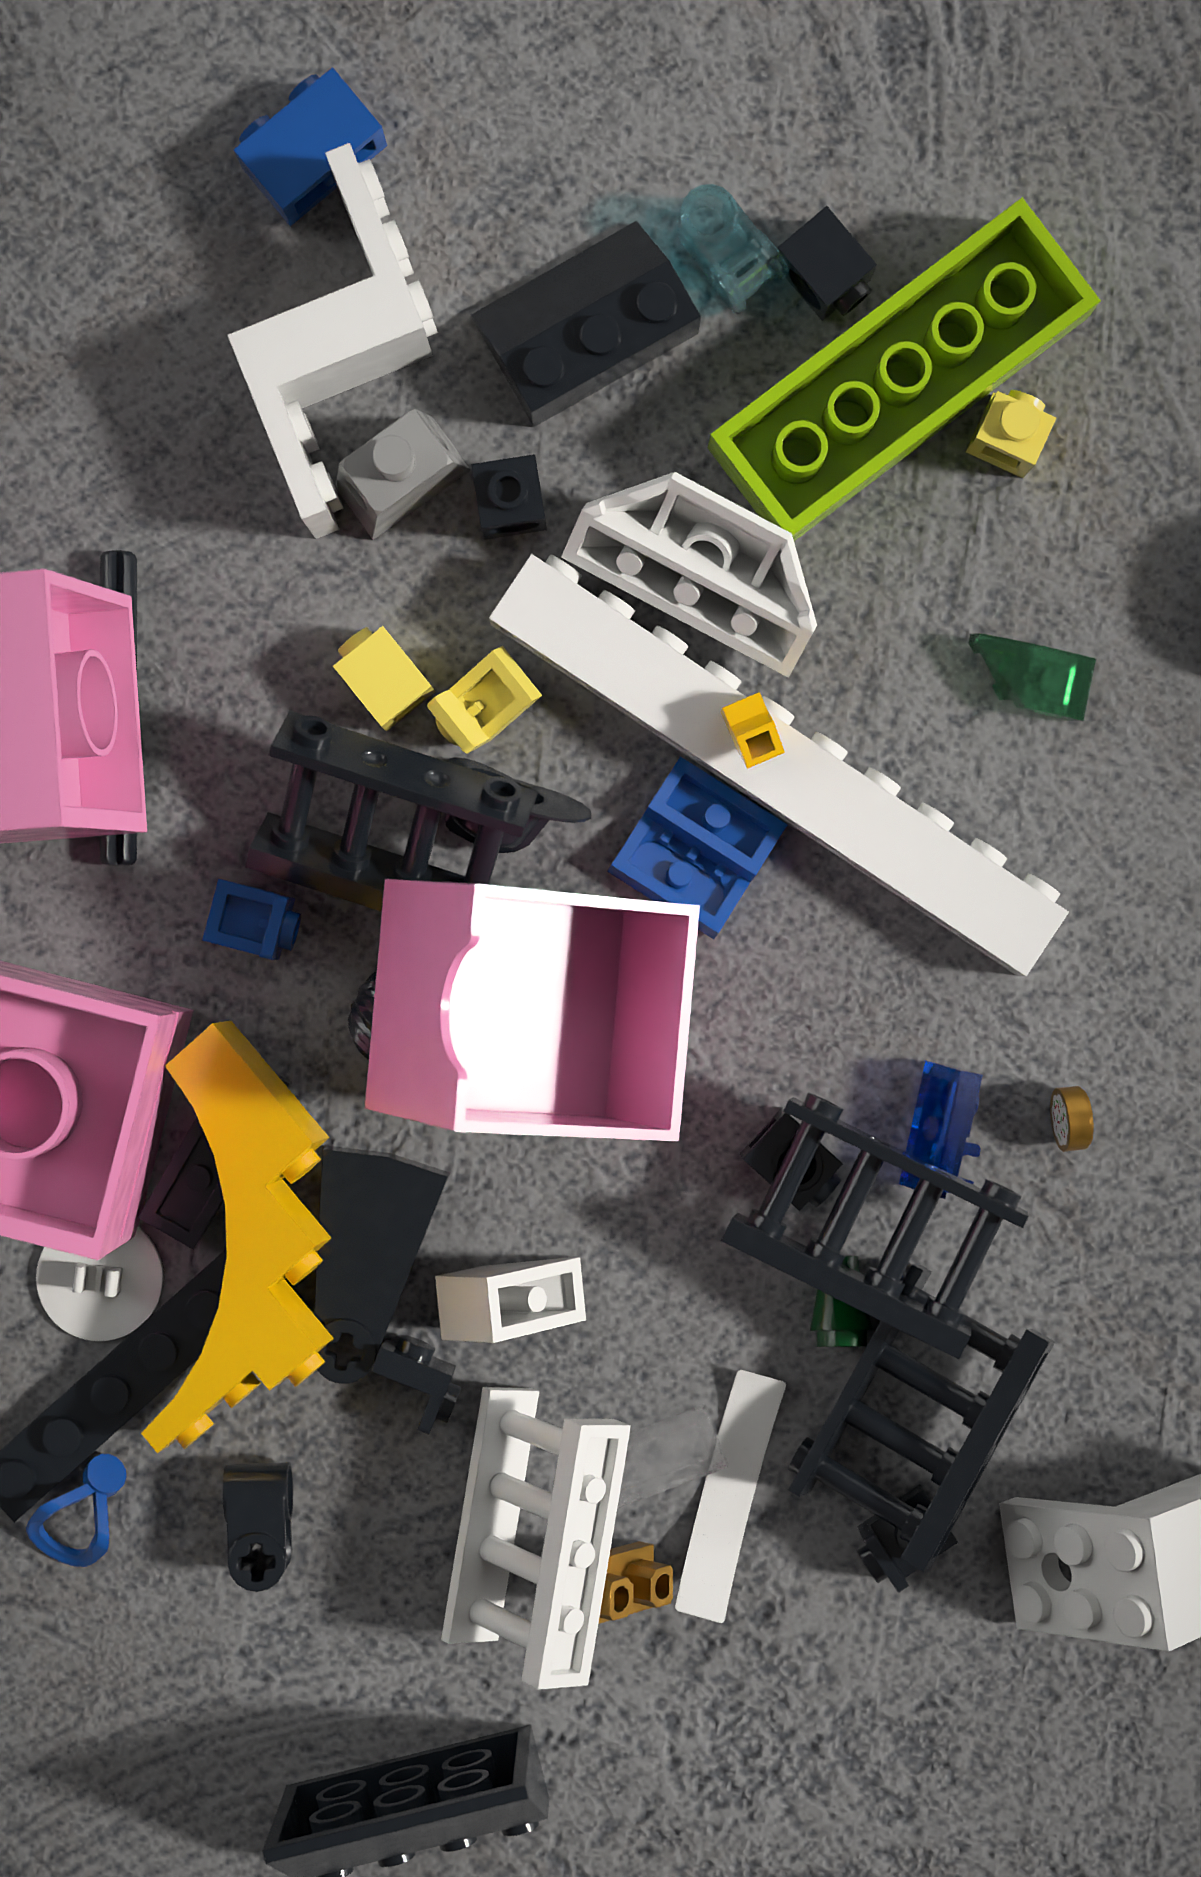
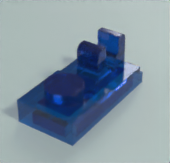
[899,1061,983,1199]

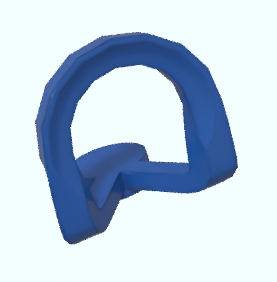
[26,1454,127,1567]

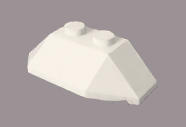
[561,472,817,678]

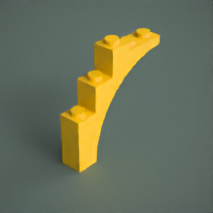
[141,1021,334,1453]

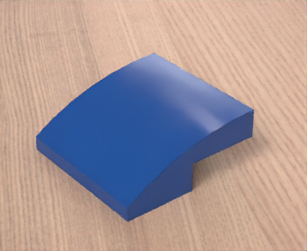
[607,756,787,939]

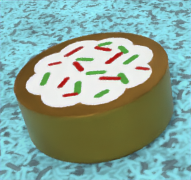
[1050,1086,1094,1152]

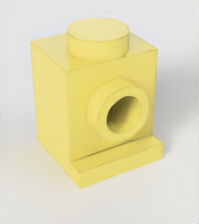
[966,390,1056,478]

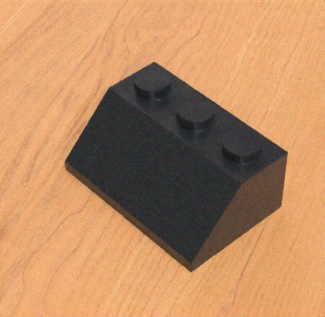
[471,221,701,427]

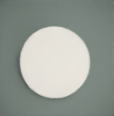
[36,1227,164,1341]

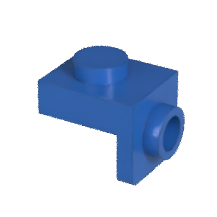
[202,879,301,960]

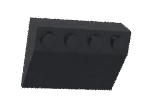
[262,1725,549,1877]

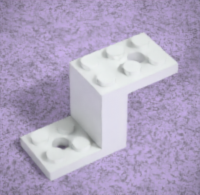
[228,143,438,539]
[999,1474,1201,1652]

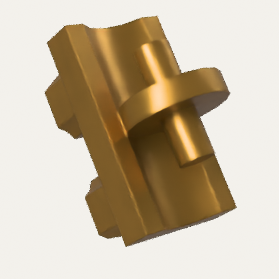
[598,1541,673,1624]

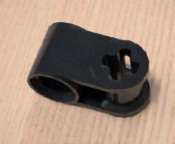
[223,1462,294,1592]

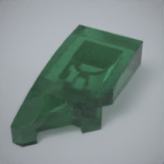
[968,633,1096,721]

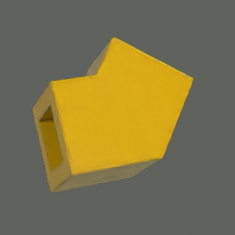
[720,692,785,769]

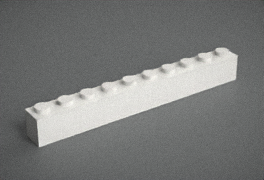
[489,554,1069,976]

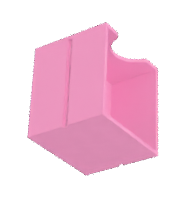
[0,569,147,844]
[365,879,699,1141]
[0,961,193,1260]

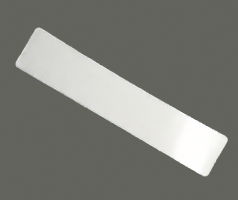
[675,1370,786,1623]

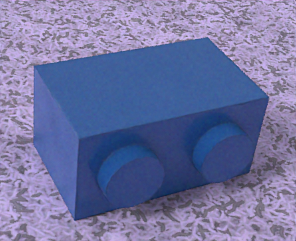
[233,67,387,226]

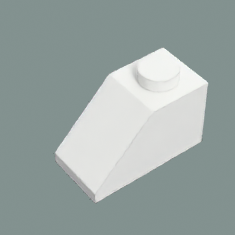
[435,1257,586,1343]

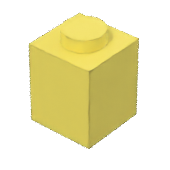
[333,626,435,731]

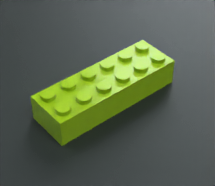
[708,197,1101,541]

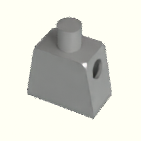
[336,409,470,540]

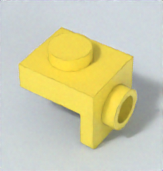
[427,646,542,754]

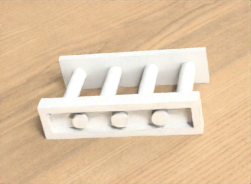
[441,1387,631,1689]

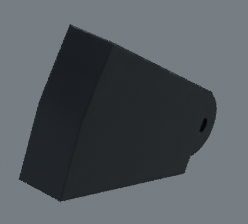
[314,1146,450,1384]

